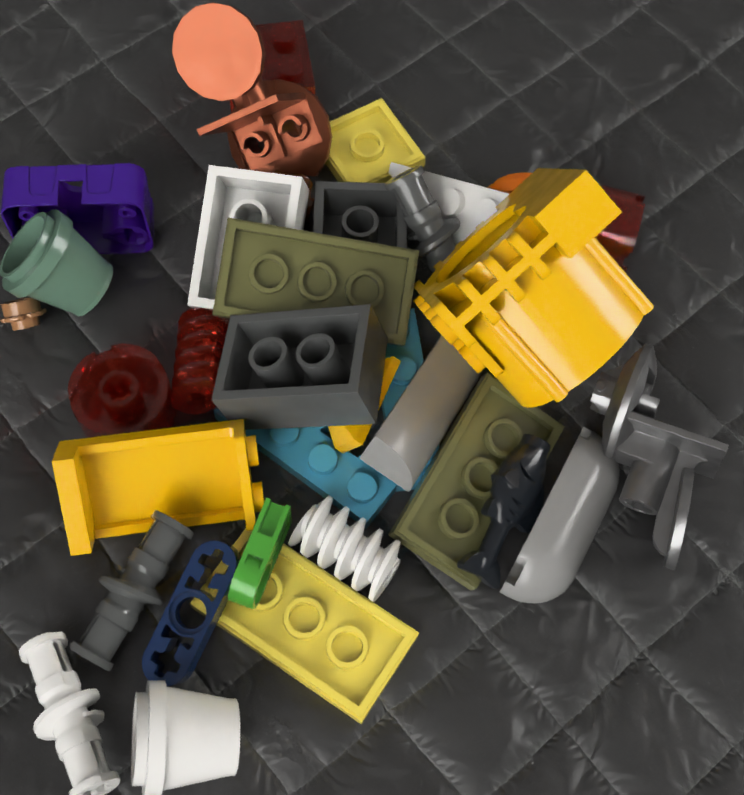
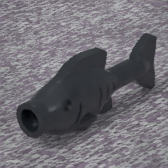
[457,434,551,589]

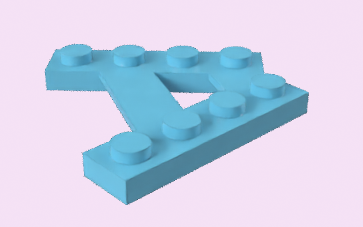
[214,308,439,529]

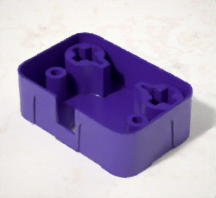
[1,163,155,254]

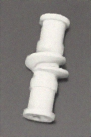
[19,632,120,795]

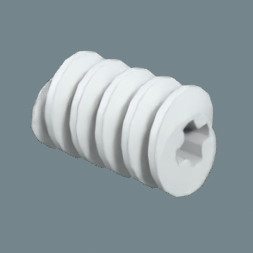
[288,495,401,602]

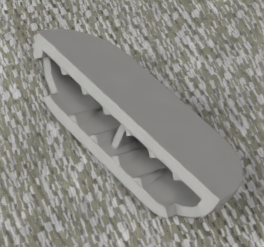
[499,427,620,603]

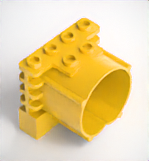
[413,168,654,408]

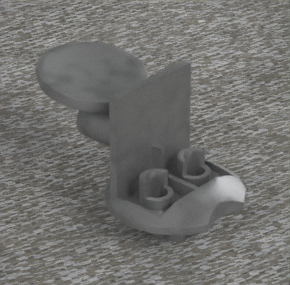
[590,343,729,570]

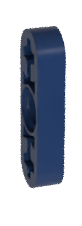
[142,540,241,687]

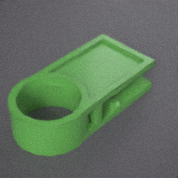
[228,498,292,610]

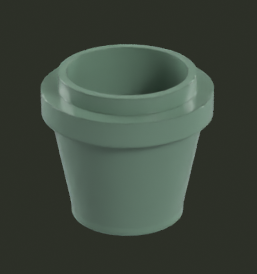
[0,209,113,317]

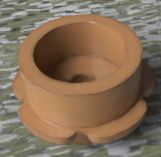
[0,297,47,331]

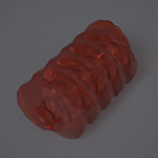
[170,308,229,414]

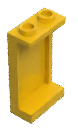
[52,419,264,556]

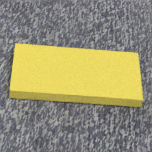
[190,528,419,724]

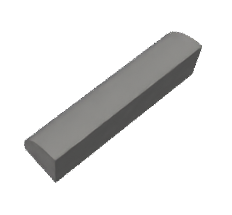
[359,335,485,492]

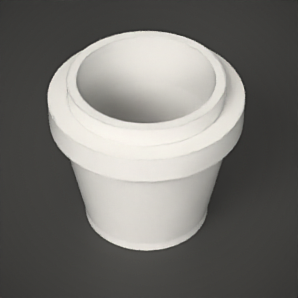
[131,680,240,795]

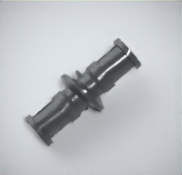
[384,165,461,274]
[69,510,194,671]

